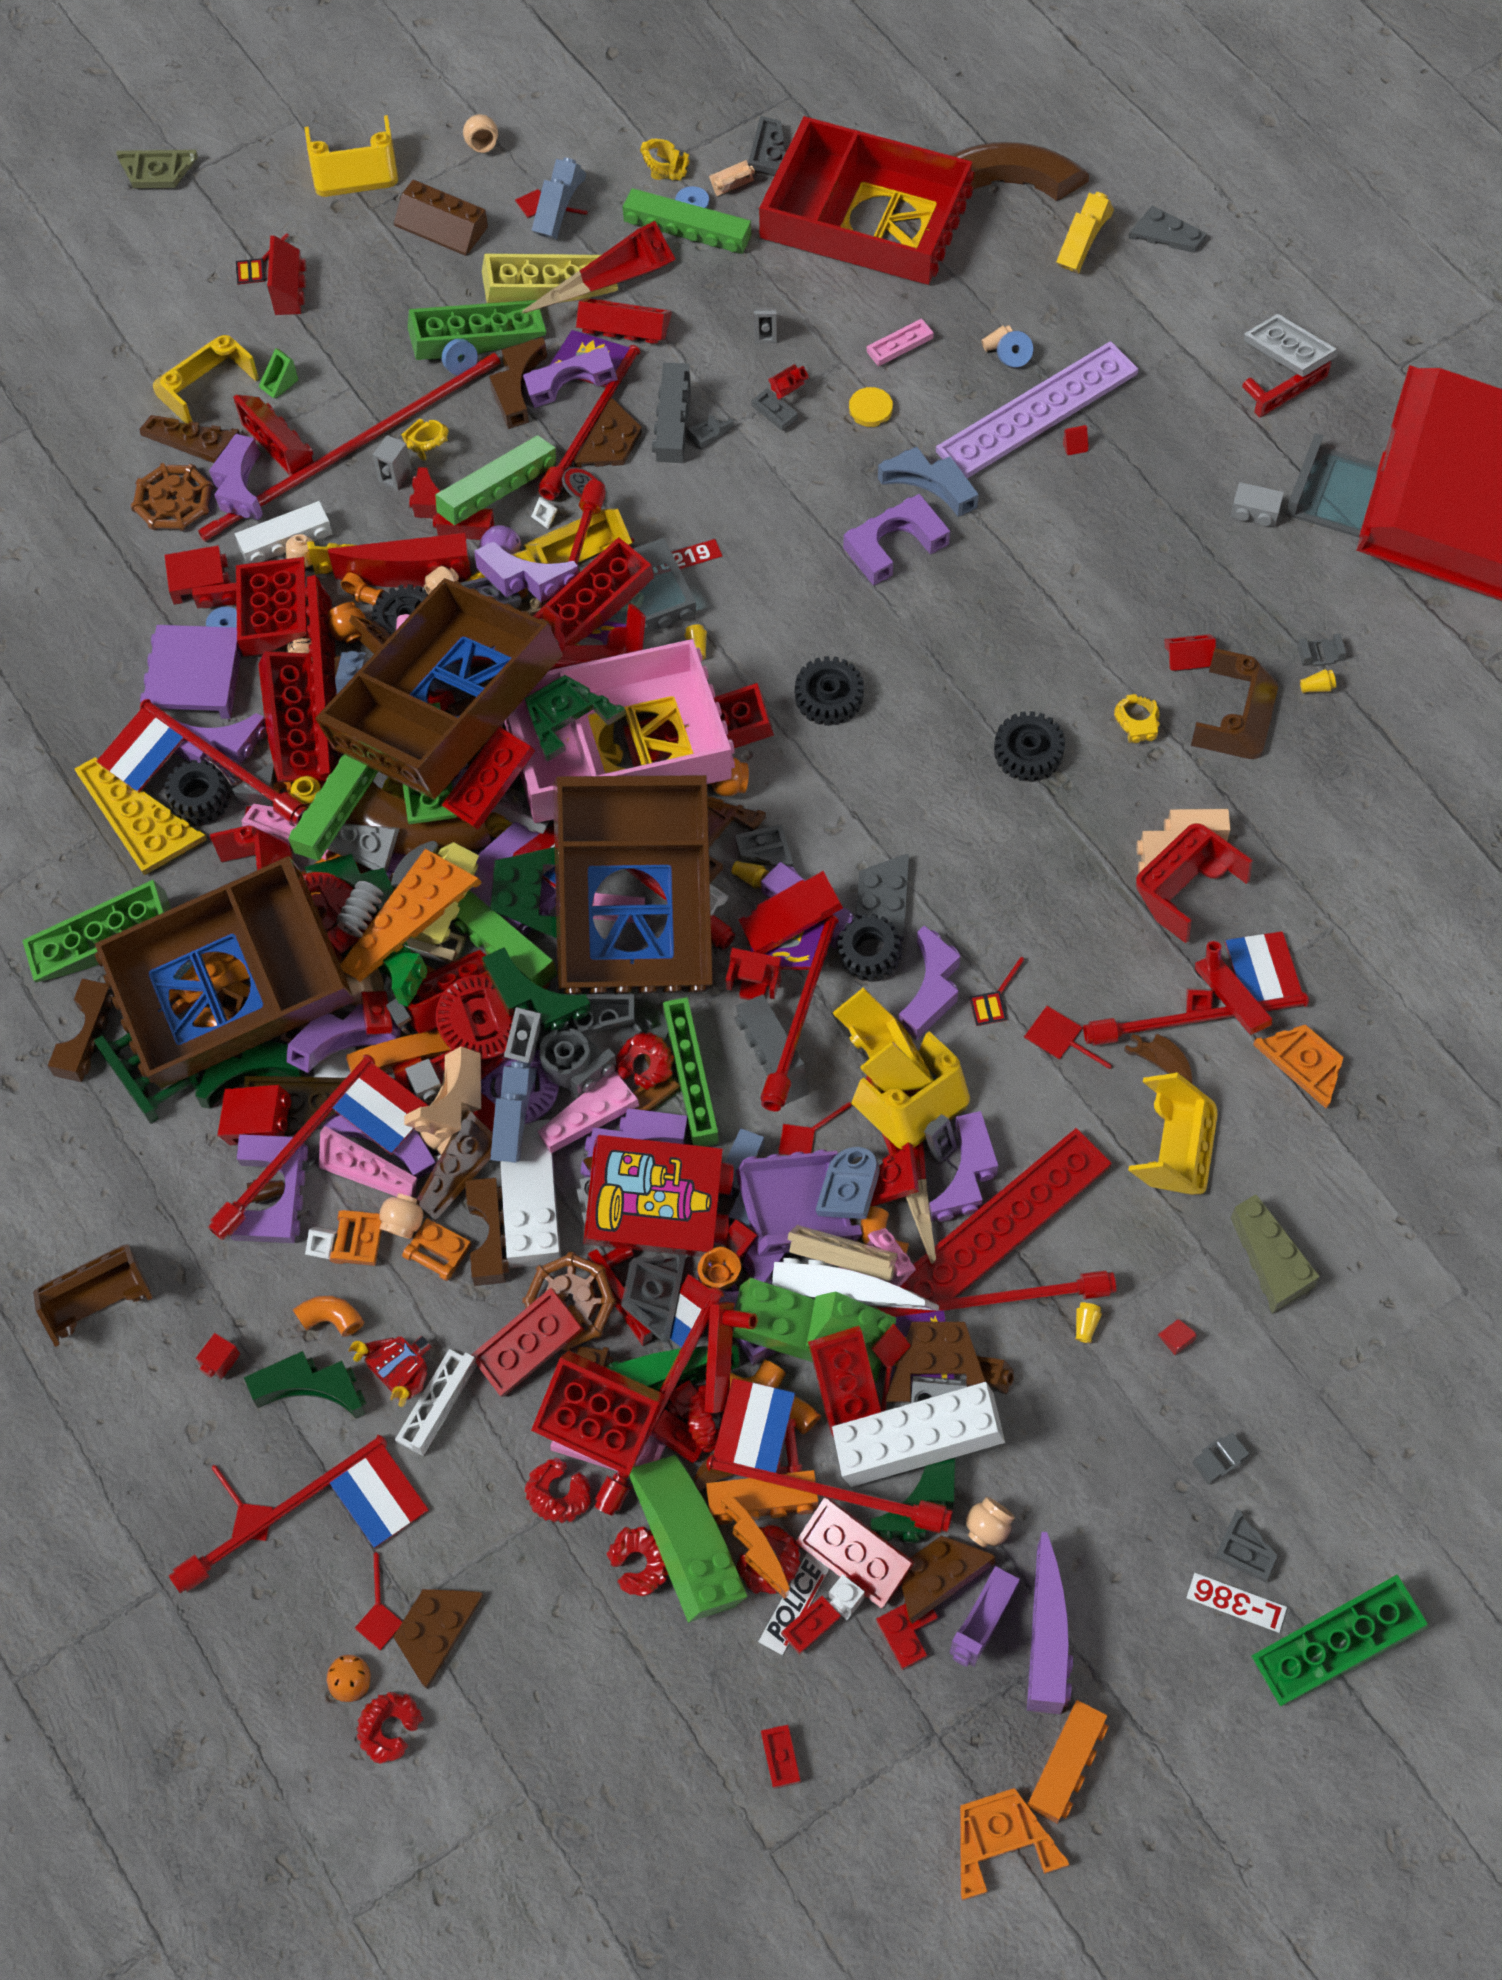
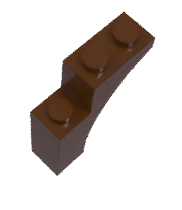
[489,337,547,429]

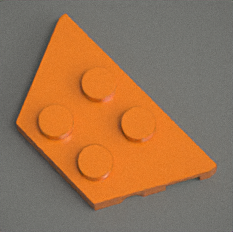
[1253,1024,1344,1108]

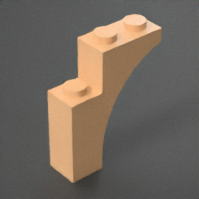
[1136,809,1230,874]
[404,1047,481,1139]

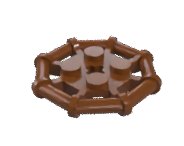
[131,463,214,531]
[522,1252,617,1351]

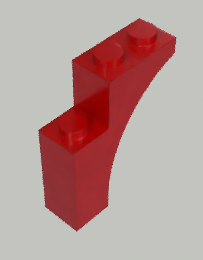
[409,467,495,540]

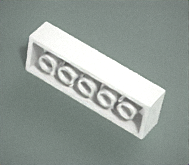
[832,1382,1005,1487]

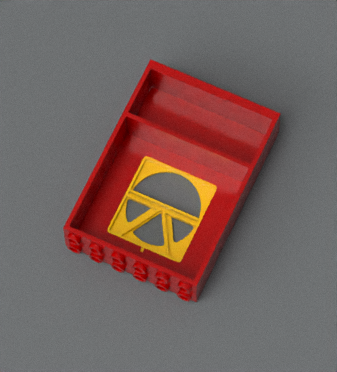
[759,116,975,285]

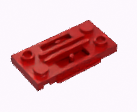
[738,871,843,954]

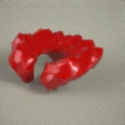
[615,1032,674,1090]
[687,1385,720,1452]
[524,1458,591,1523]
[736,1525,801,1594]
[607,1527,668,1596]
[356,1692,423,1764]

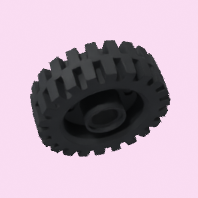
[372,584,428,635]
[794,656,864,726]
[994,711,1065,782]

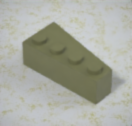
[1231,1194,1320,1314]

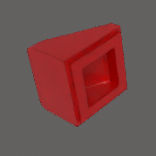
[1063,425,1088,456]
[427,691,455,711]
[1186,988,1213,1013]
[1158,1319,1197,1355]

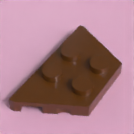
[574,398,642,468]
[902,1535,996,1624]
[393,1589,484,1689]

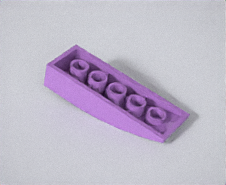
[1027,1532,1073,1714]

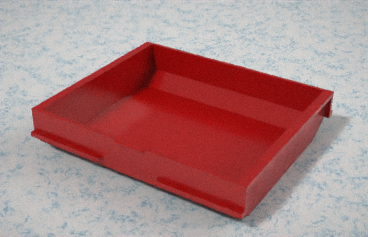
[1356,365,1502,601]

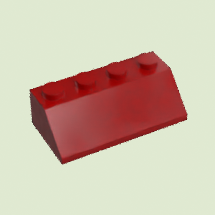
[576,298,672,344]
[233,394,314,476]
[392,949,488,1034]

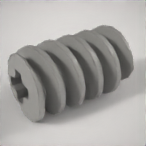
[336,881,383,938]

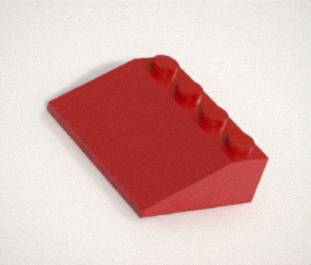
[236,557,307,656]
[531,1351,666,1476]

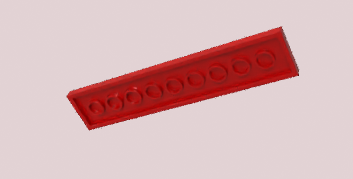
[305,575,341,781]
[900,1128,1112,1301]

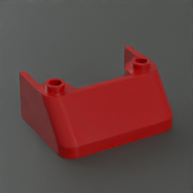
[543,604,646,671]
[1136,823,1253,943]
[210,825,293,870]

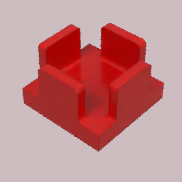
[726,948,781,1000]

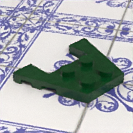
[525,675,626,762]
[490,847,557,939]

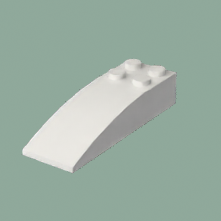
[501,1119,561,1269]
[772,1258,939,1311]

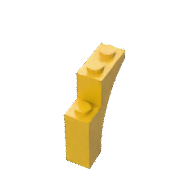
[1056,192,1114,274]

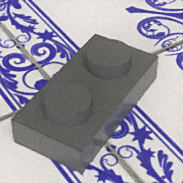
[751,388,798,431]
[924,1114,957,1164]

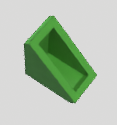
[258,348,299,398]

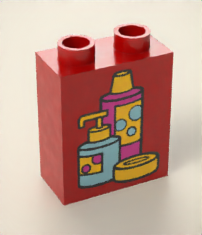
[583,1135,734,1257]

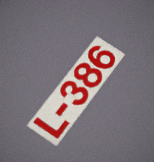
[1186,1573,1287,1633]

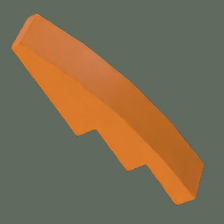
[346,1030,451,1073]
[721,1493,790,1599]

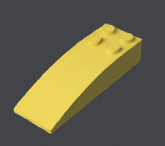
[482,254,618,303]

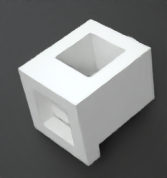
[827,1575,864,1620]

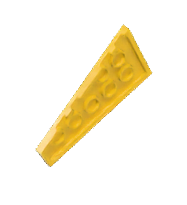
[74,757,207,875]

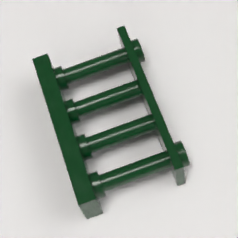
[94,1033,201,1124]

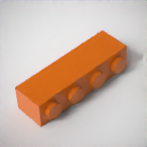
[706,1470,818,1525]
[1027,1700,1109,1824]

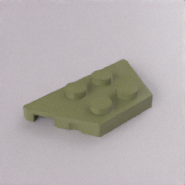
[116,150,198,188]

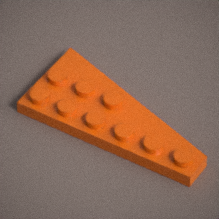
[340,849,482,982]

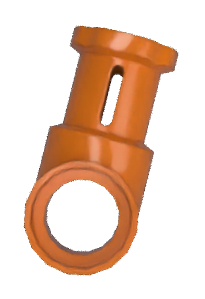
[340,573,385,606]

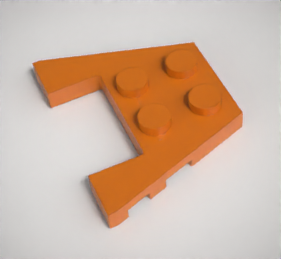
[960,1788,1069,1901]

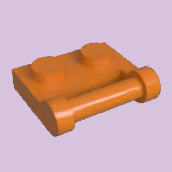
[329,1210,382,1266]
[402,1218,471,1281]

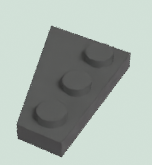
[1129,205,1207,253]

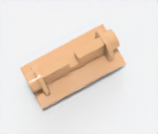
[709,160,755,196]

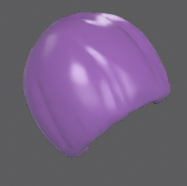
[478,525,521,554]

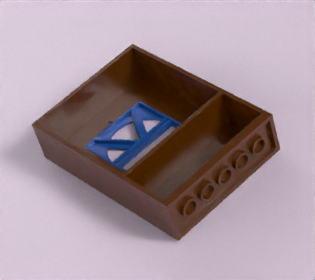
[315,578,563,800]
[553,775,712,994]
[95,856,355,1089]

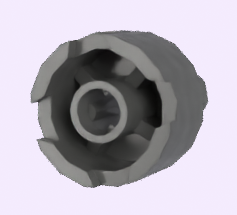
[539,1029,592,1089]

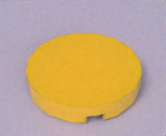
[849,387,893,427]

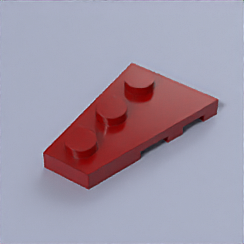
[870,1142,919,1206]

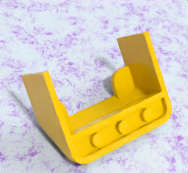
[304,115,398,197]
[153,335,259,423]
[523,508,632,564]
[833,987,934,1092]
[851,1031,970,1149]
[1128,1073,1217,1195]

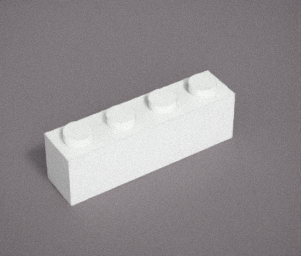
[234,501,332,564]

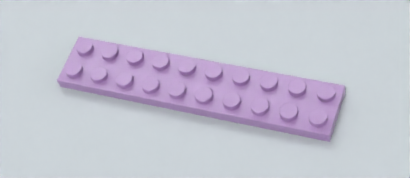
[936,341,1138,478]

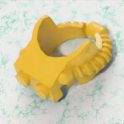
[640,138,690,181]
[401,419,449,461]
[1114,694,1160,743]

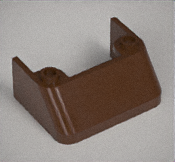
[1191,648,1278,759]
[33,1244,153,1347]

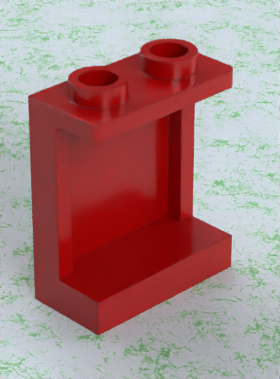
[164,545,231,605]
[217,1085,291,1145]

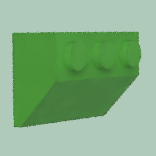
[806,1291,896,1370]

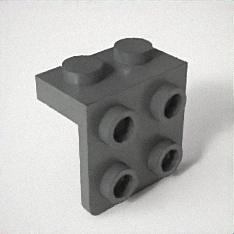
[568,1035,616,1098]

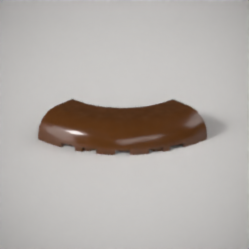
[950,142,1089,202]
[344,781,491,855]

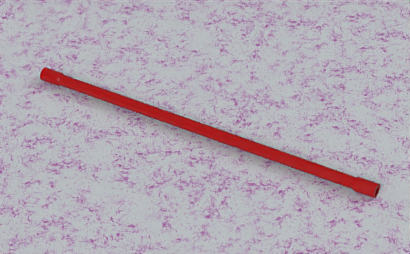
[198,353,501,542]

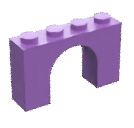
[843,494,950,586]
[230,1135,308,1243]

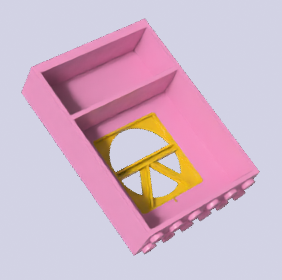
[504,639,735,823]

